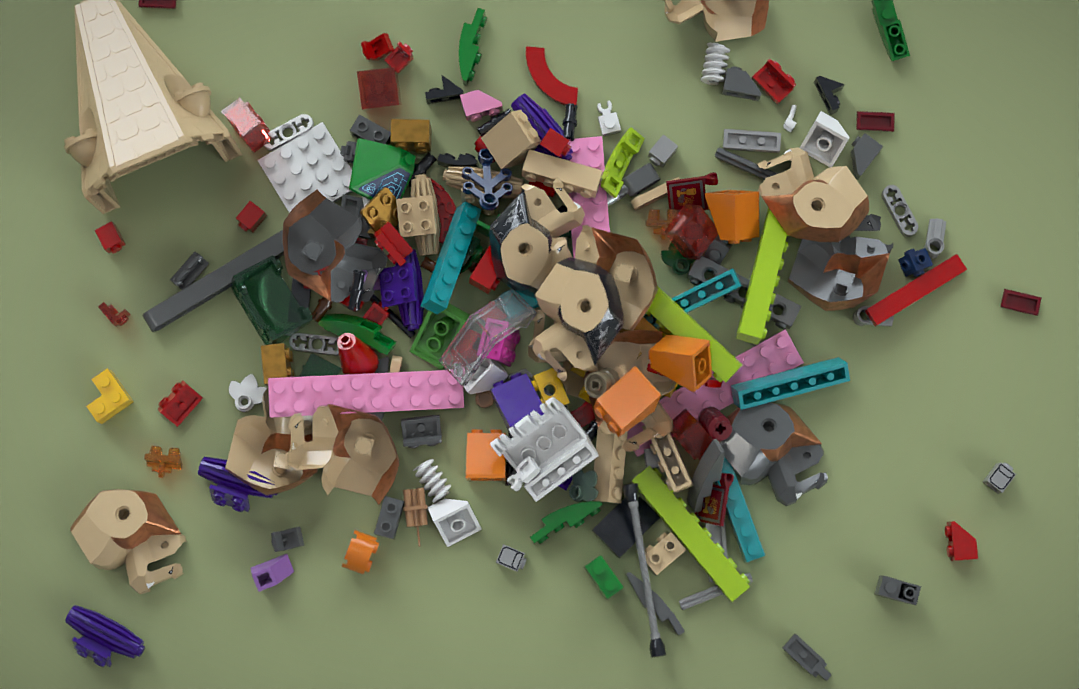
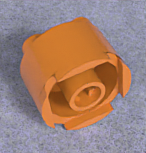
[341,530,379,575]

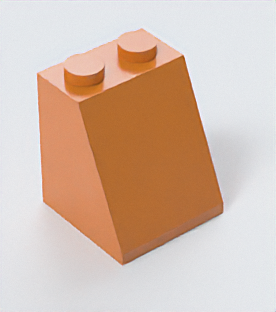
[705,190,759,244]
[648,334,712,392]
[594,366,661,437]
[466,429,506,481]

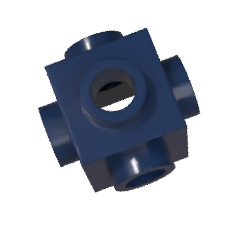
[898,248,933,277]

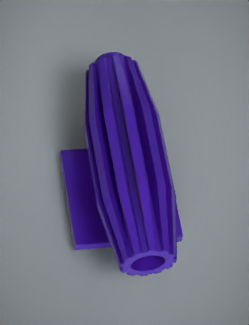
[511,93,573,161]
[379,249,424,331]
[198,457,278,512]
[65,605,145,667]

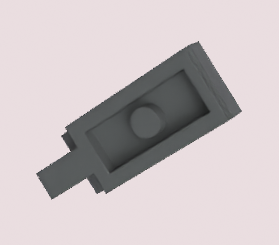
[782,633,832,681]

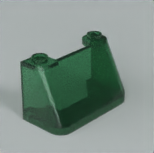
[231,255,313,345]

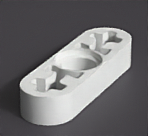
[262,114,314,151]

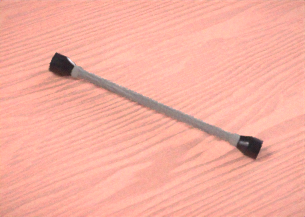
[623,483,666,658]

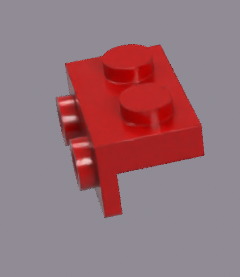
[751,58,796,105]
[374,222,413,267]

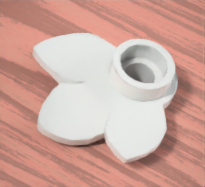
[229,374,267,412]

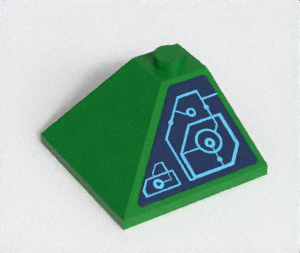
[349,138,416,200]

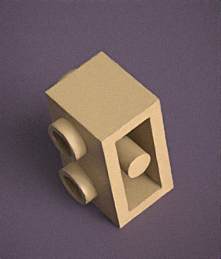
[644,532,686,575]

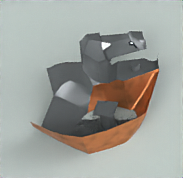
[283,189,388,303]
[788,214,893,311]
[709,403,828,506]

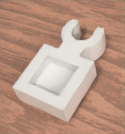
[597,100,621,136]
[507,455,541,491]

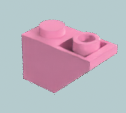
[460,90,503,122]

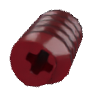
[699,407,733,441]

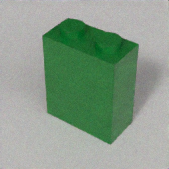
[584,555,624,599]

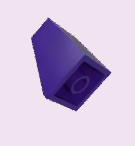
[490,372,544,433]

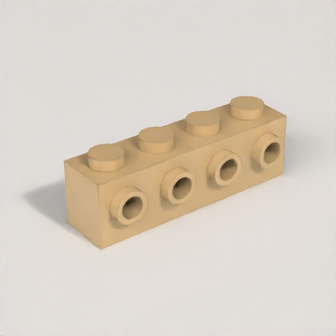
[522,149,603,198]
[642,424,694,493]
[593,427,628,503]

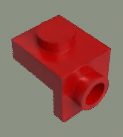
[361,33,394,60]
[384,41,413,74]
[362,301,391,325]

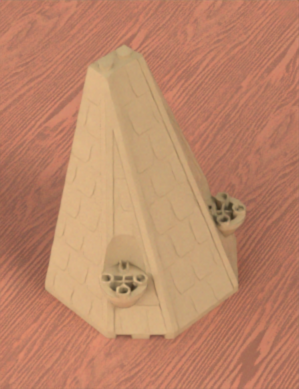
[64,0,243,214]

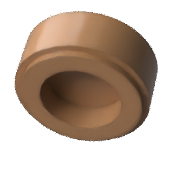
[475,391,494,408]

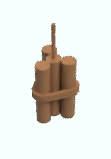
[403,488,428,547]

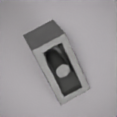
[722,67,762,101]
[851,133,883,180]

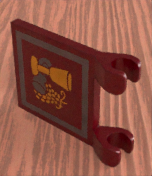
[666,172,718,215]
[695,473,734,526]

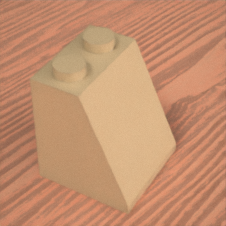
[481,110,541,169]

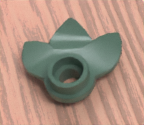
[569,469,598,502]

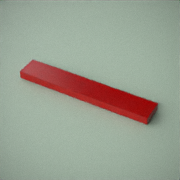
[865,254,967,327]

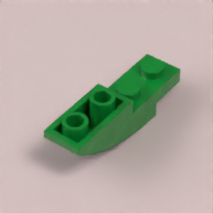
[871,0,910,61]
[459,8,487,86]
[318,314,396,355]
[530,501,602,544]

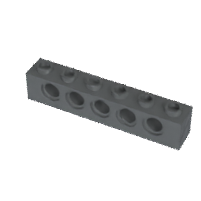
[687,254,802,330]

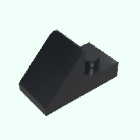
[425,75,464,104]
[814,76,845,115]

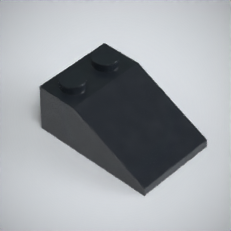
[592,496,660,558]

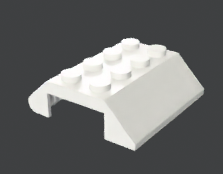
[490,396,599,502]

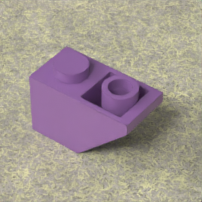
[251,554,294,592]

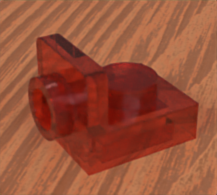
[98,302,131,327]

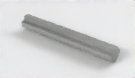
[679,573,753,610]

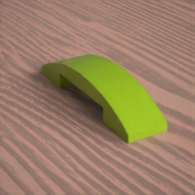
[601,127,645,198]

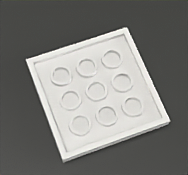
[258,122,353,213]

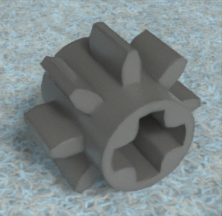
[340,141,357,164]

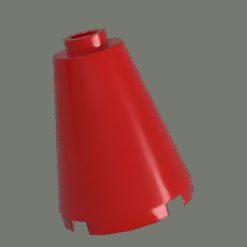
[337,333,379,375]

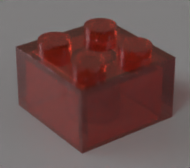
[357,67,402,109]
[222,97,272,153]
[664,204,718,260]
[670,409,713,460]

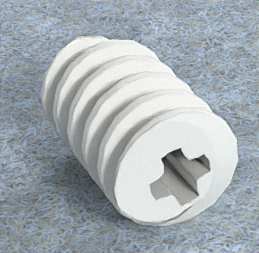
[701,43,730,85]
[413,459,451,503]

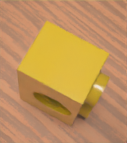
[531,368,570,405]

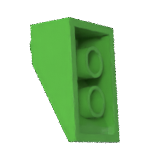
[409,303,472,370]

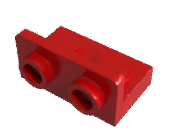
[158,381,203,427]

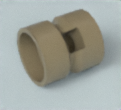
[584,368,620,398]

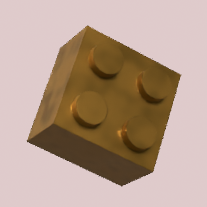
[391,119,432,154]
[261,343,295,387]

